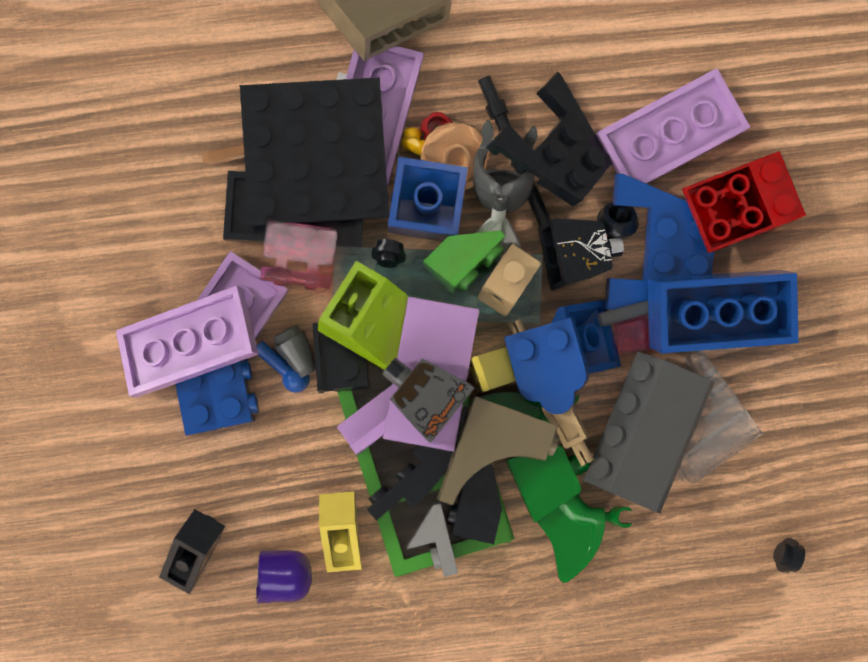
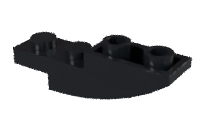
[367,405,468,521]

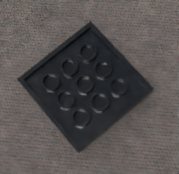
[239,77,389,227]

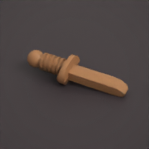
[202,139,244,165]

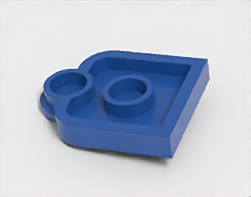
[504,317,589,414]

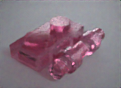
[260,220,338,290]

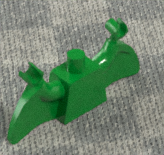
[481,392,632,583]

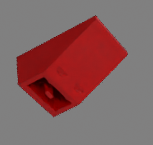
[682,151,806,253]

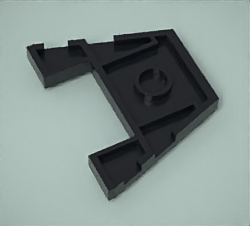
[486,72,612,207]

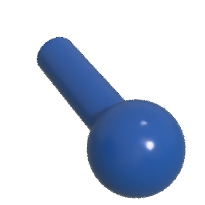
[257,340,310,393]

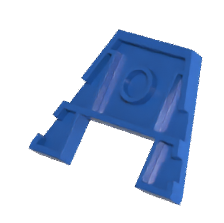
[605,173,714,310]

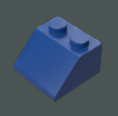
[388,157,468,241]

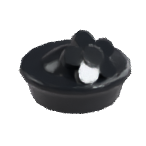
[597,202,639,238]

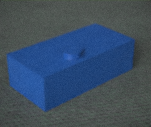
[647,270,799,353]

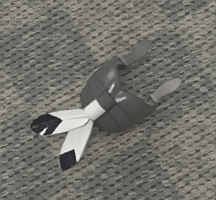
[473,120,538,253]

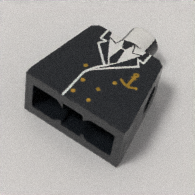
[538,218,624,291]

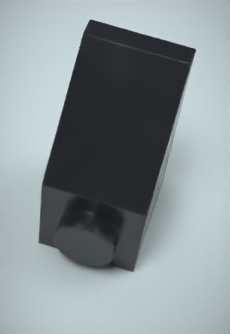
[159,509,225,594]

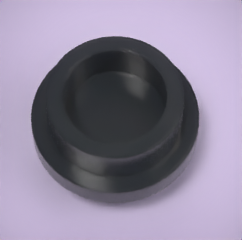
[371,239,406,268]
[773,538,805,573]

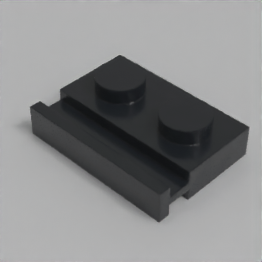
[312,323,369,394]

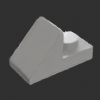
[407,501,458,577]

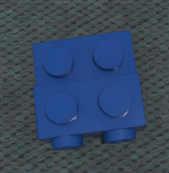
[175,359,259,436]

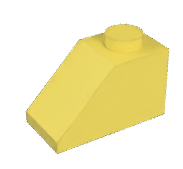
[469,347,516,393]
[319,491,362,573]

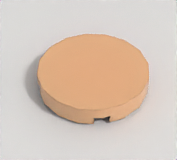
[421,123,490,190]

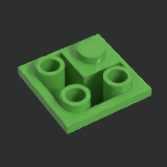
[423,231,506,294]

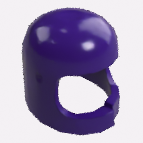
[256,550,312,603]

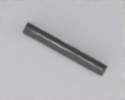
[597,300,648,327]

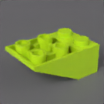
[318,261,409,370]

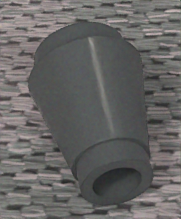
[273,324,316,378]

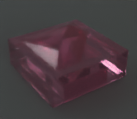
[613,315,652,354]

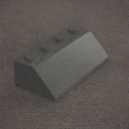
[583,351,715,514]

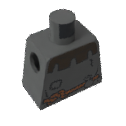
[382,357,474,443]

